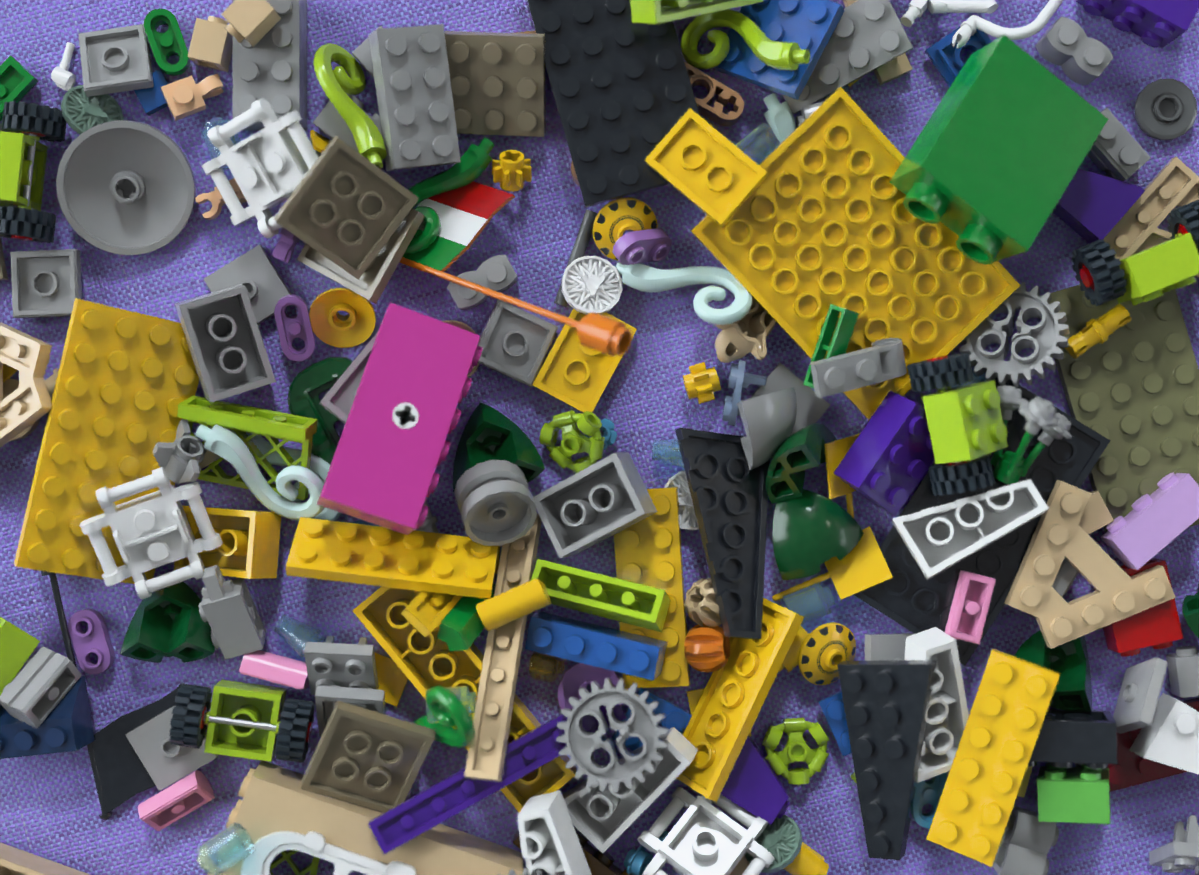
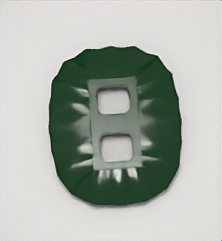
[288,357,353,465]

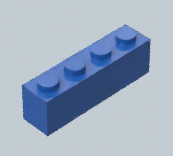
[525,612,667,681]

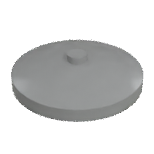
[56,120,196,255]

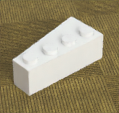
[892,479,1049,580]
[904,627,969,783]
[1130,693,1199,774]
[562,727,698,853]
[517,791,592,875]

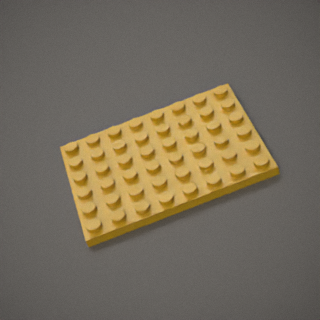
[691,87,1021,420]

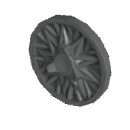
[1134,79,1197,141]

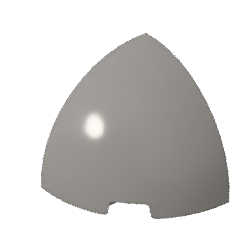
[737,387,797,470]

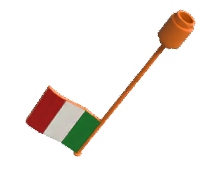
[399,181,632,356]

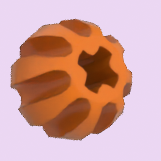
[684,623,730,673]

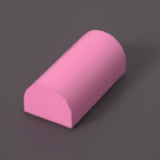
[945,570,996,645]
[239,650,309,690]
[138,770,215,831]

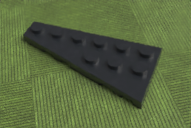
[675,428,770,639]
[838,660,937,860]

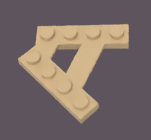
[1103,157,1199,278]
[0,322,52,448]
[1004,480,1176,649]

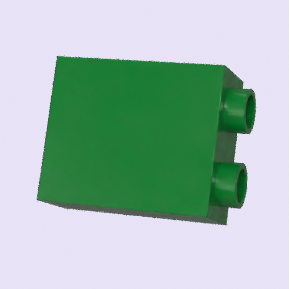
[890,35,1108,264]

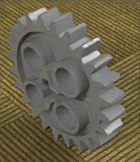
[959,282,1070,388]
[556,678,668,792]

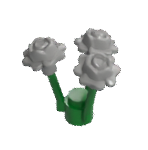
[991,385,1072,485]

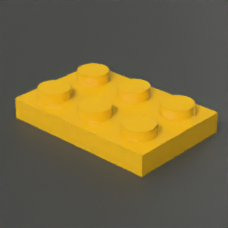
[645,108,768,227]
[532,309,637,413]

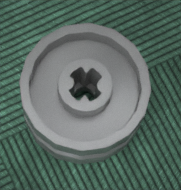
[454,460,537,546]

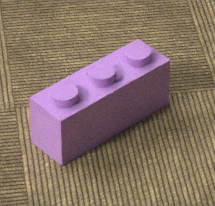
[1101,472,1199,570]

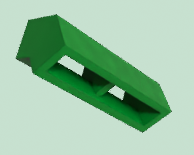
[803,304,859,389]
[437,583,496,651]

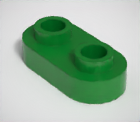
[144,9,190,76]

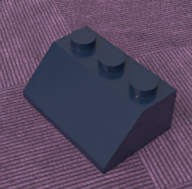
[0,676,95,759]

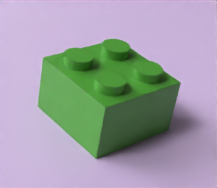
[1037,762,1111,824]

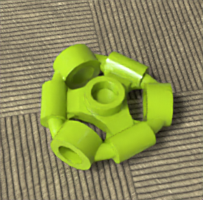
[539,410,605,474]
[762,717,830,785]

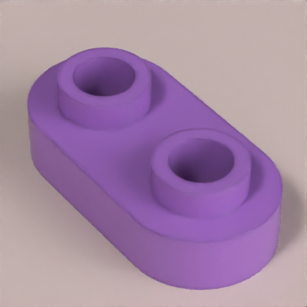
[612,228,672,265]
[274,295,315,361]
[68,609,115,675]

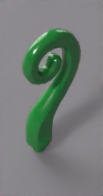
[404,137,495,254]
[414,686,475,749]

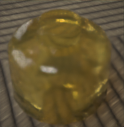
[529,651,564,682]

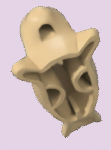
[715,297,777,363]

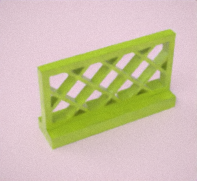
[177,395,318,500]

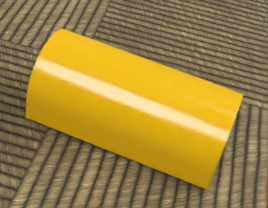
[475,578,551,631]

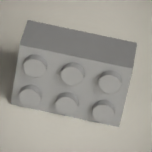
[175,284,276,403]
[533,452,657,558]

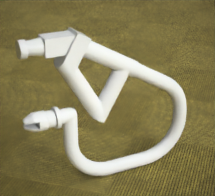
[900,0,1063,49]

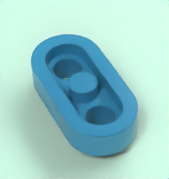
[910,772,947,829]

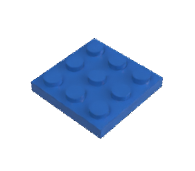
[714,0,845,100]

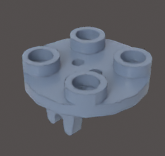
[722,360,767,426]

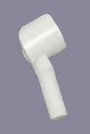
[51,42,76,91]

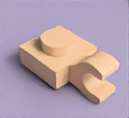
[161,74,223,121]
[195,178,247,220]

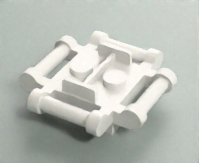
[202,98,319,239]
[79,467,223,600]
[637,787,775,875]

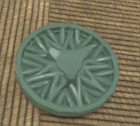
[61,85,124,135]
[745,815,803,873]

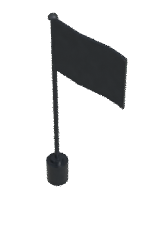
[33,570,182,820]

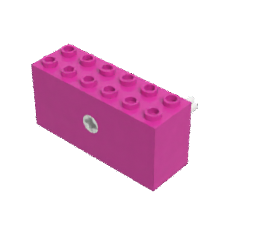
[317,302,483,535]

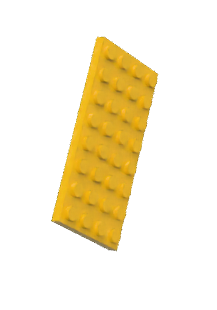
[14,298,199,584]

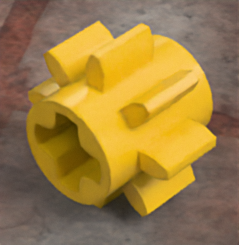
[492,150,532,192]
[682,362,721,404]

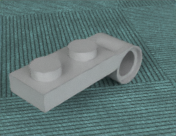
[810,338,907,398]

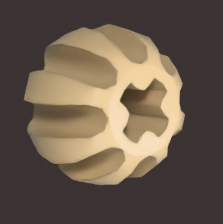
[684,578,722,627]

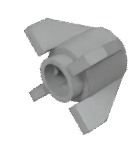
[153,419,220,484]

